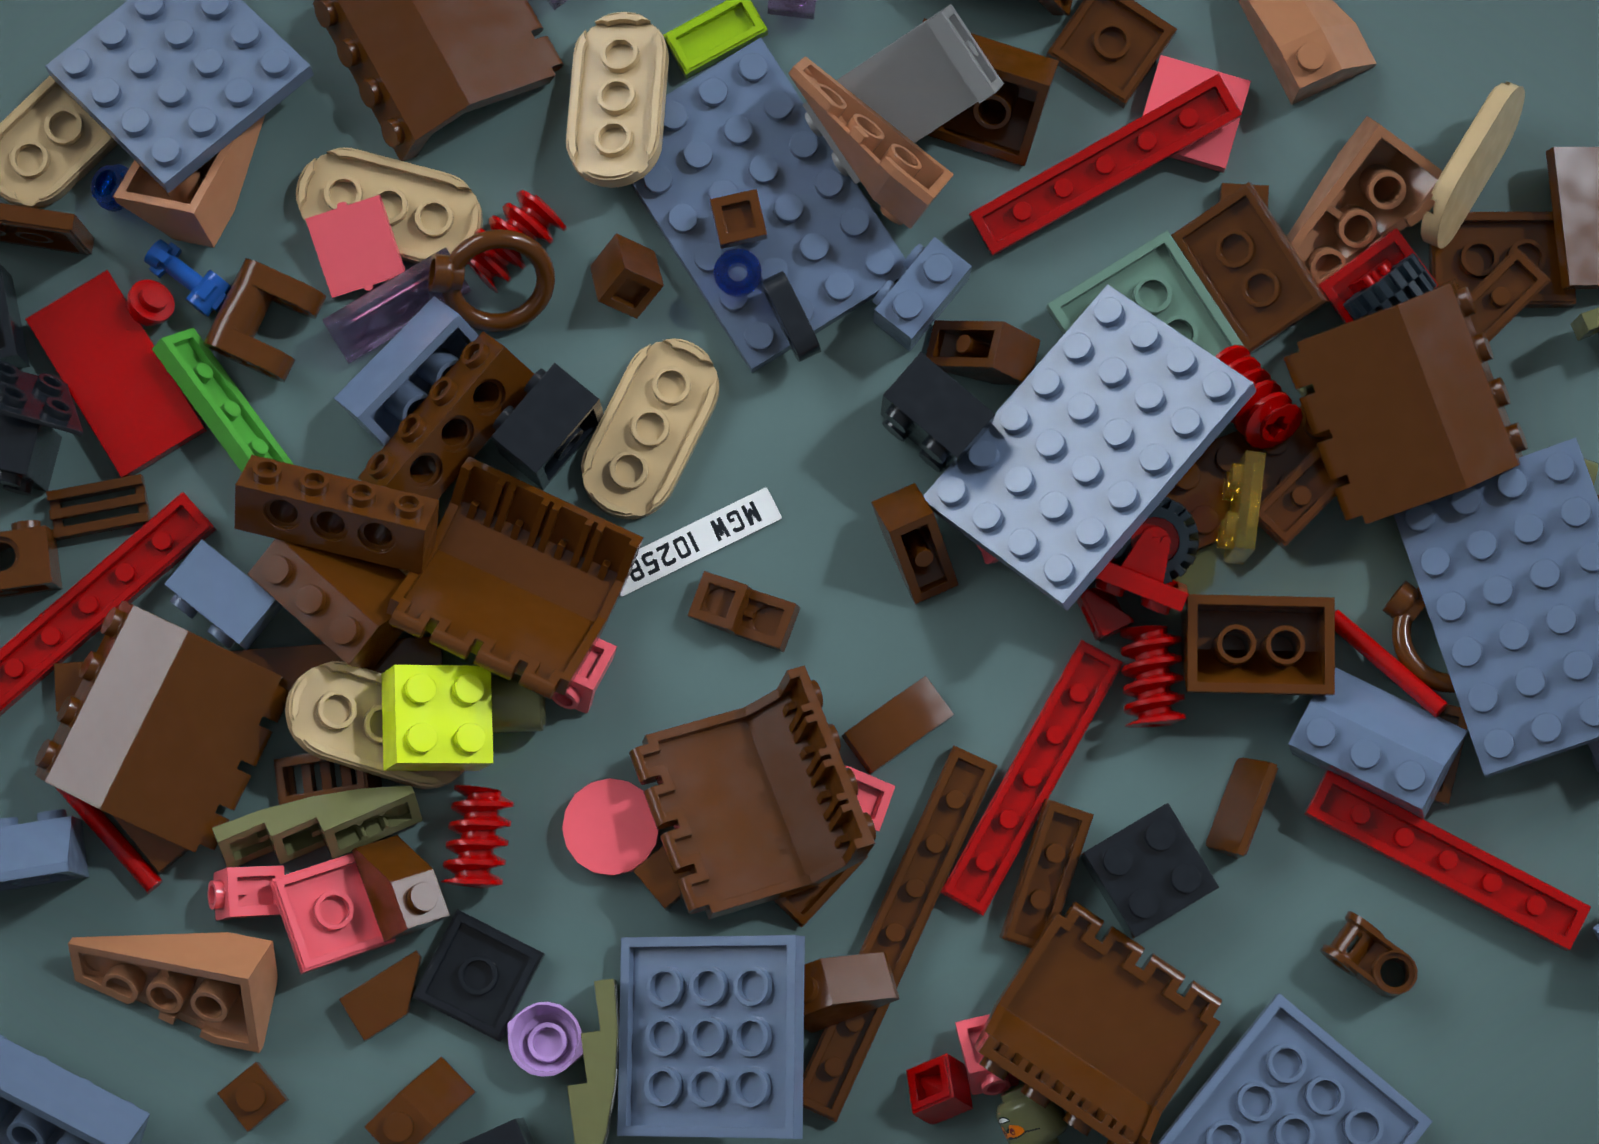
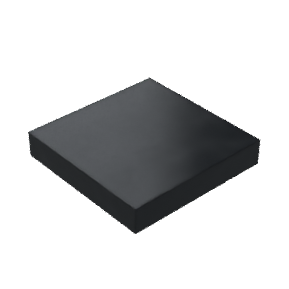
[412,909,545,1042]

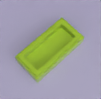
[663,0,768,79]

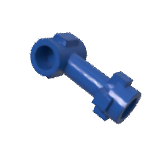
[144,239,231,317]

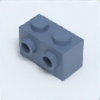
[872,237,972,351]
[164,539,283,650]

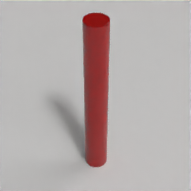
[1335,609,1448,718]
[55,787,163,893]

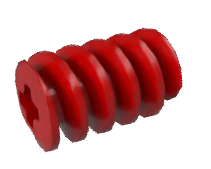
[468,190,567,293]
[1215,345,1302,449]
[1120,625,1186,728]
[441,785,514,889]

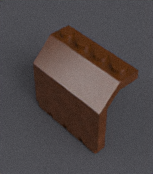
[313,0,564,161]
[1283,279,1528,524]
[386,457,644,699]
[35,600,289,853]
[629,665,876,919]
[974,901,1222,1144]

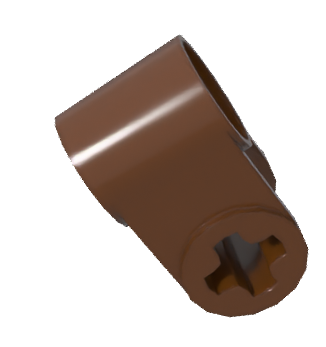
[1320,911,1418,997]

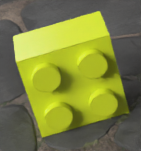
[381,665,494,771]

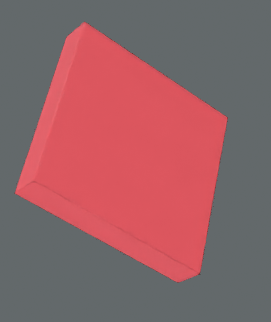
[1142,55,1251,173]
[269,853,396,974]

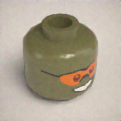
[995,1083,1068,1144]

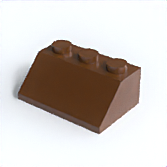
[923,18,1059,166]
[247,539,407,670]
[1181,594,1335,696]

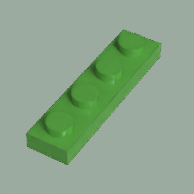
[152,328,294,472]

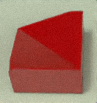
[1077,587,1135,642]
[906,1053,973,1125]

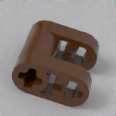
[203,258,326,382]

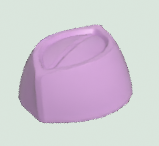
[507,1002,584,1077]

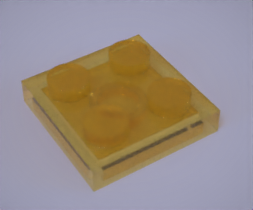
[1217,450,1266,565]

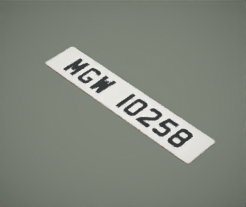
[620,488,782,596]

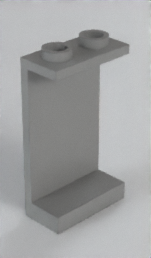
[803,4,1004,184]

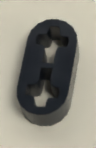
[760,271,821,362]

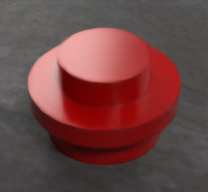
[127,279,175,326]

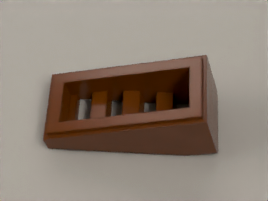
[274,753,382,805]

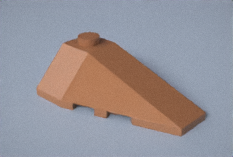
[1238,0,1377,105]
[788,56,954,229]
[113,115,265,248]
[1287,116,1442,284]
[68,932,278,1053]

